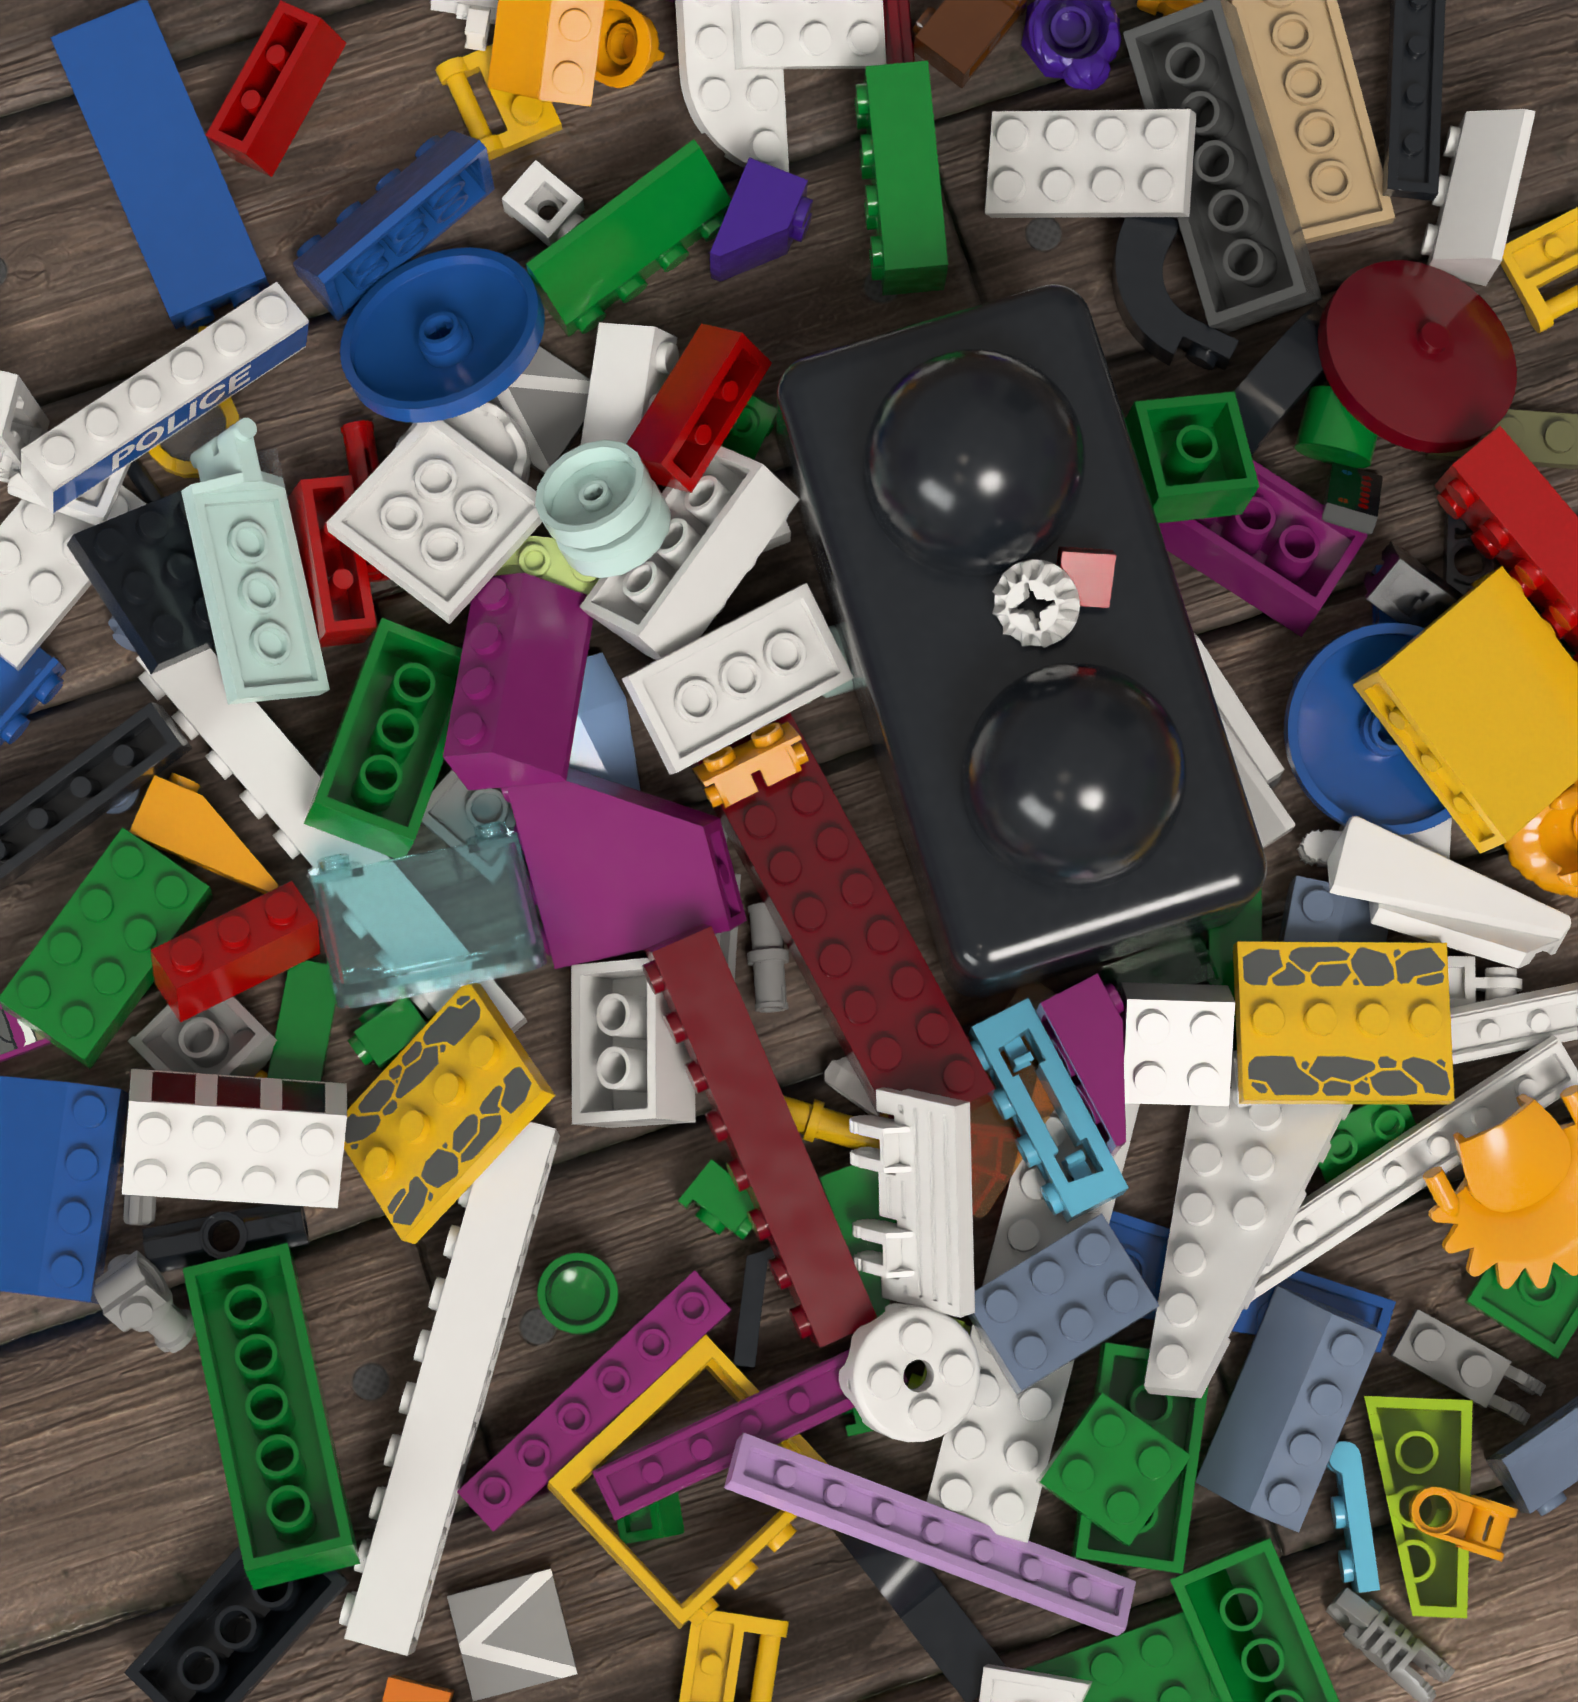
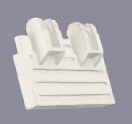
[849,1087,975,1318]

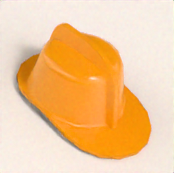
[595,0,665,89]

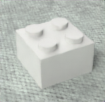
[1120,982,1235,1106]

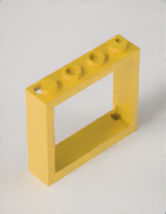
[547,1335,829,1629]

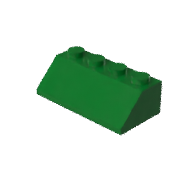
[526,139,731,337]
[1170,1535,1340,1702]

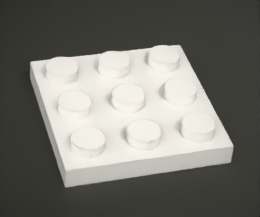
[327,420,542,624]

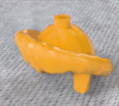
[1503,780,1578,898]

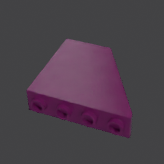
[501,767,747,969]

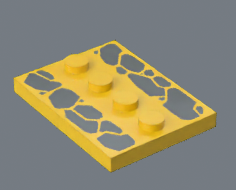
[1233,941,1455,1105]
[344,980,555,1244]

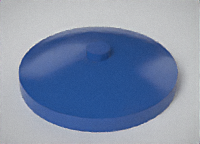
[340,248,545,423]
[1284,623,1452,835]

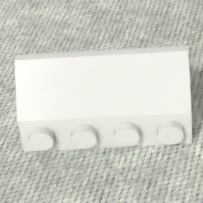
[580,446,800,660]

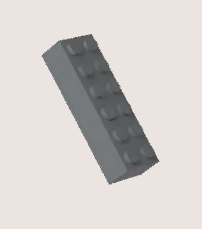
[1123,0,1323,334]

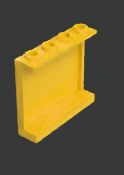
[1353,566,1578,854]

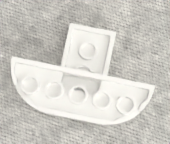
[675,0,886,173]

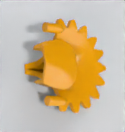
[1423,1085,1578,1289]

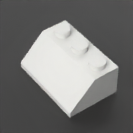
[1421,109,1536,286]

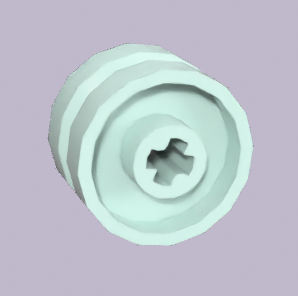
[535,440,671,578]

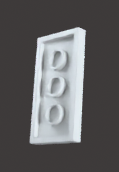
[985,109,1196,218]
[0,485,146,671]
[622,583,854,774]

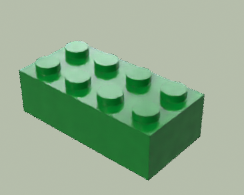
[854,61,948,296]
[303,618,462,862]
[0,827,213,1069]
[1071,1342,1209,1574]

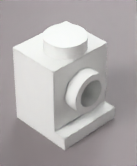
[502,160,585,246]

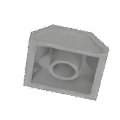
[128,996,277,1077]

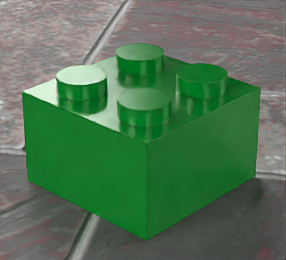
[1125,391,1259,523]
[1036,1392,1192,1546]

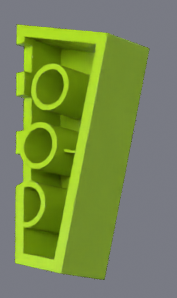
[1364,1396,1473,1619]

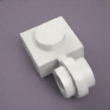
[1448,956,1522,1008]

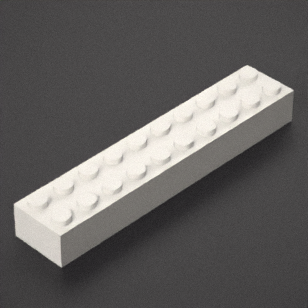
[339,1122,560,1656]

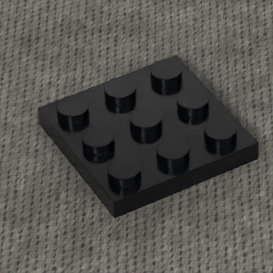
[67,489,215,674]

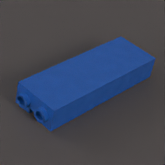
[50,0,270,330]

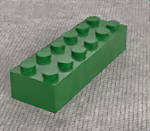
[183,1243,360,1590]

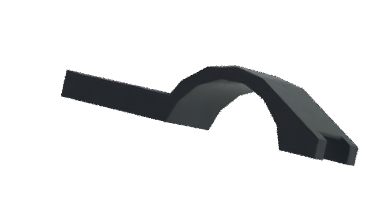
[734,1246,775,1368]
[832,1529,1006,1702]

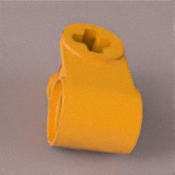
[1408,1486,1518,1562]

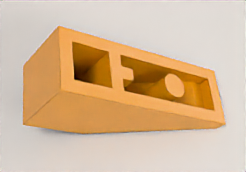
[129,773,280,894]

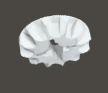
[992,559,1080,648]

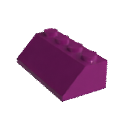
[1158,460,1369,637]
[443,573,594,790]

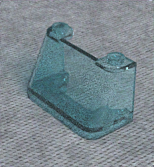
[307,821,547,1008]

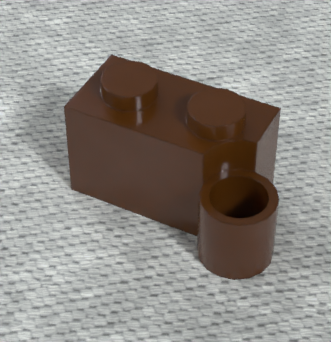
[913,0,1028,89]

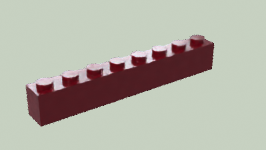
[642,924,877,1348]

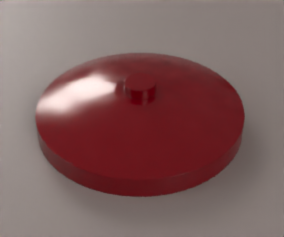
[1318,260,1517,453]

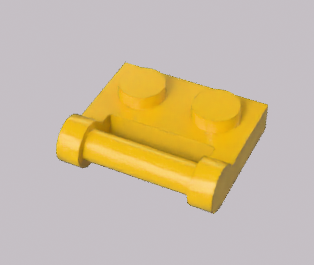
[435,44,562,161]
[1500,207,1578,333]
[679,1610,789,1702]

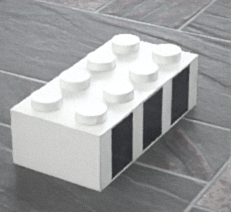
[122,1069,347,1208]

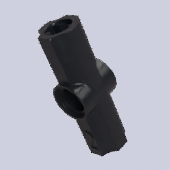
[142,1204,310,1273]

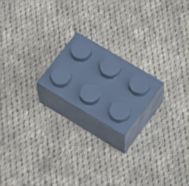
[968,1214,1159,1395]

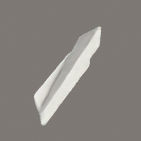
[1194,633,1296,849]
[1327,816,1571,968]

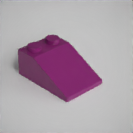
[1036,974,1126,1156]

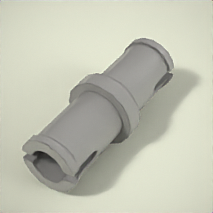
[747,903,789,1013]

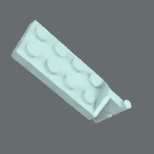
[181,418,330,705]

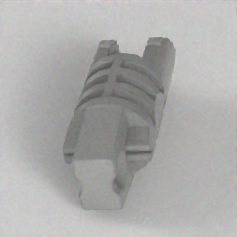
[1326,1588,1455,1702]

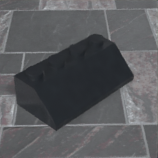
[124,1545,350,1702]

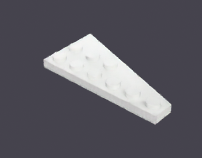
[1144,1089,1353,1398]

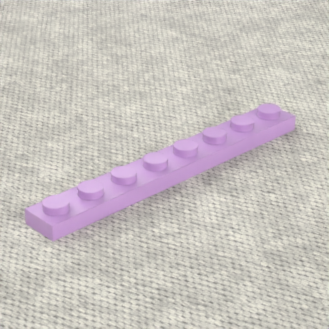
[724,1433,1136,1636]

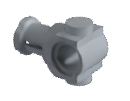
[94,1250,195,1353]

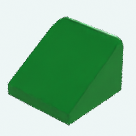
[617,1492,685,1544]

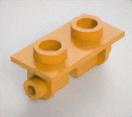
[692,722,809,808]

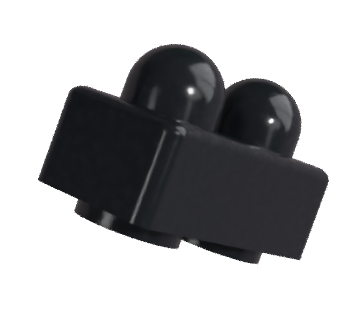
[776,284,1267,998]

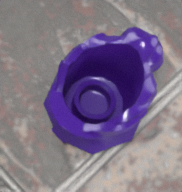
[1021,0,1121,90]

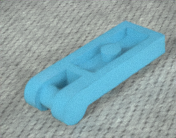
[1327,1441,1380,1593]

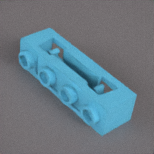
[968,998,1129,1223]

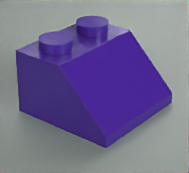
[710,157,813,282]

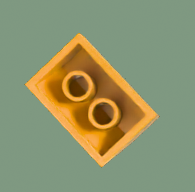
[488,0,605,107]

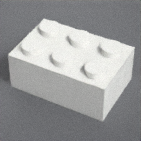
[571,958,696,1128]

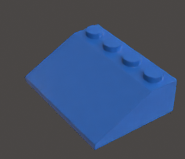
[293,130,495,321]
[0,1076,129,1304]

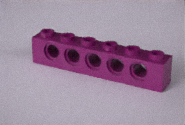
[457,1270,732,1532]

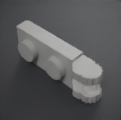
[1390,1309,1546,1426]

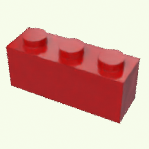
[205,0,347,177]
[626,323,772,493]
[288,475,377,647]
[151,881,320,1023]

